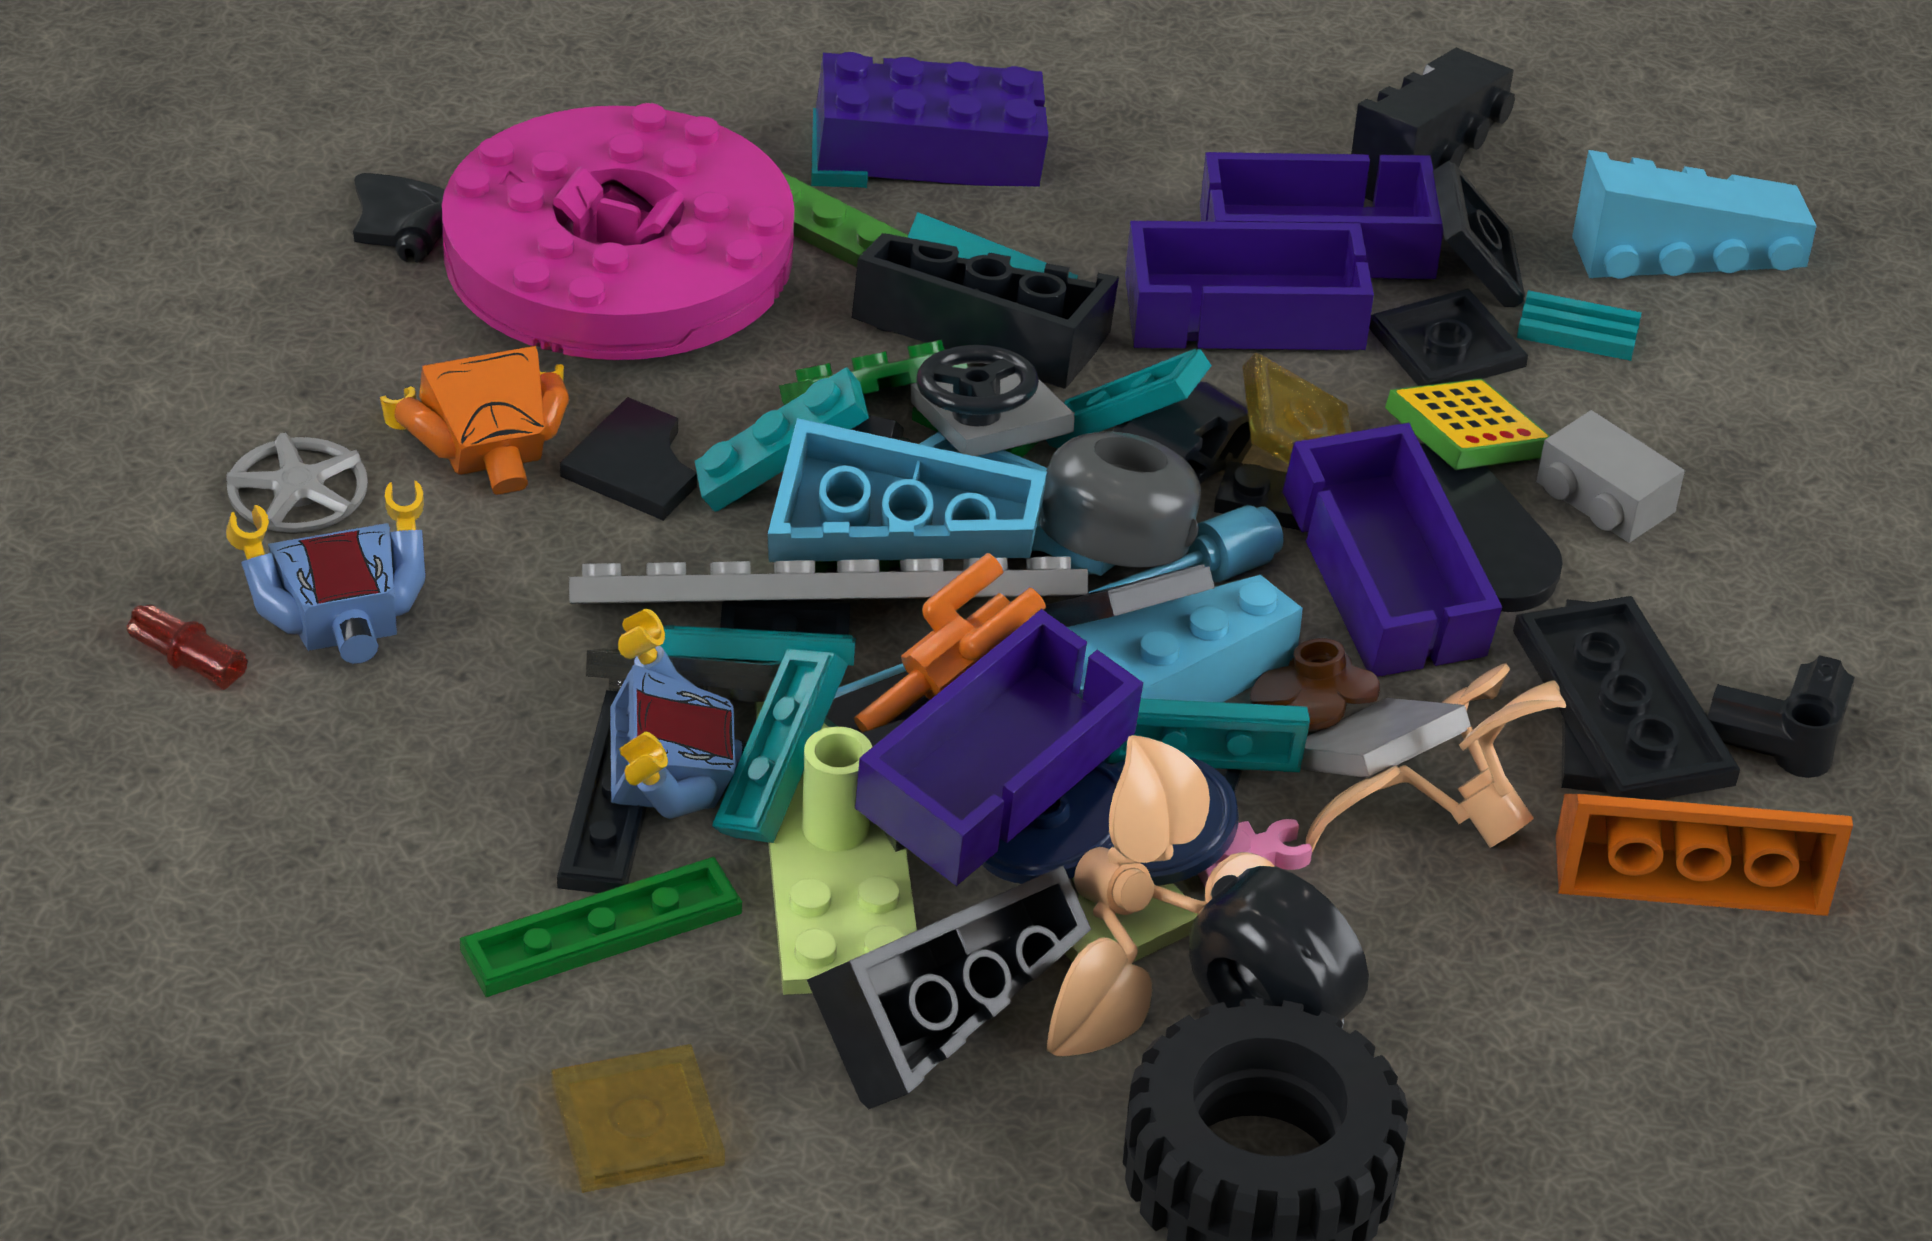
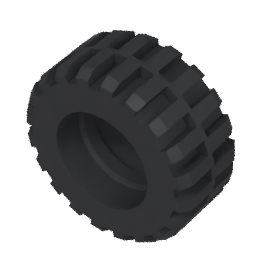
[1122,998,1408,1241]

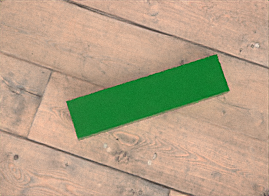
[459,857,742,997]

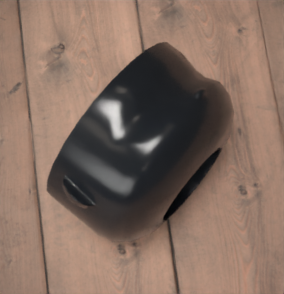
[1189,866,1369,1028]

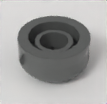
[1039,432,1201,567]

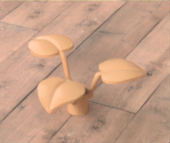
[1306,663,1566,852]
[1047,735,1275,1057]

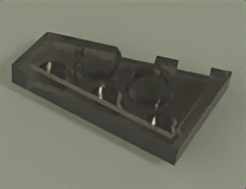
[586,647,781,702]

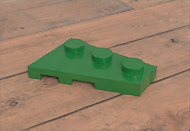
[779,340,968,405]

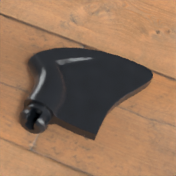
[353,173,445,263]

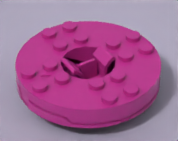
[442,103,794,360]

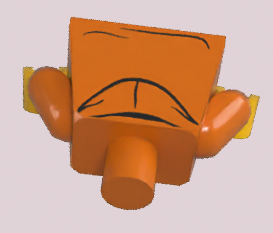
[380,346,569,495]

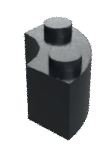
[1112,381,1268,484]

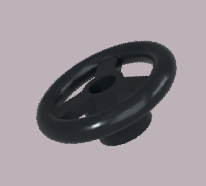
[916,345,1039,427]

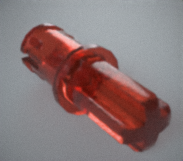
[126,604,248,690]

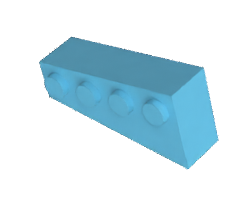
[1572,150,1817,279]
[768,418,1047,562]
[1067,575,1303,702]

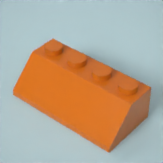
[1556,794,1853,916]

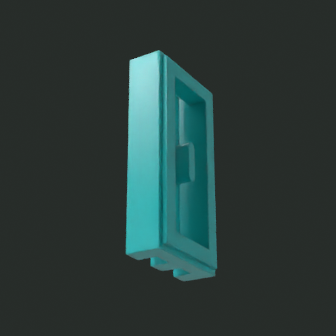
[1517,290,1642,361]

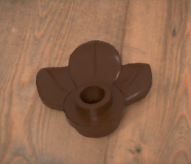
[1250,638,1380,731]

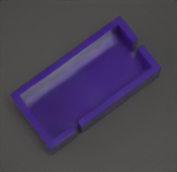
[816,52,1048,187]
[1200,152,1444,279]
[1125,221,1374,350]
[1282,423,1502,677]
[855,609,1143,887]

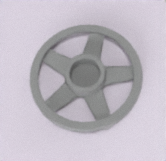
[227,433,368,533]

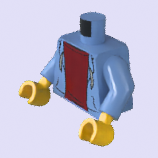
[226,480,425,664]
[610,609,747,819]

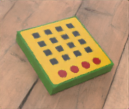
[1385,378,1550,470]

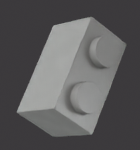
[1536,410,1685,543]

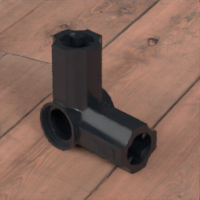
[1708,655,1855,778]

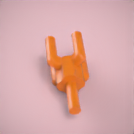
[854,553,1046,733]

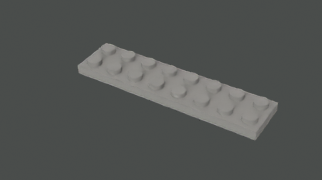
[569,557,1088,604]

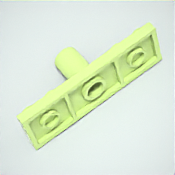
[755,690,917,995]

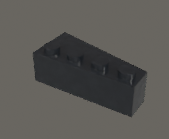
[1351,47,1515,202]
[851,233,1119,389]
[807,866,1091,1109]

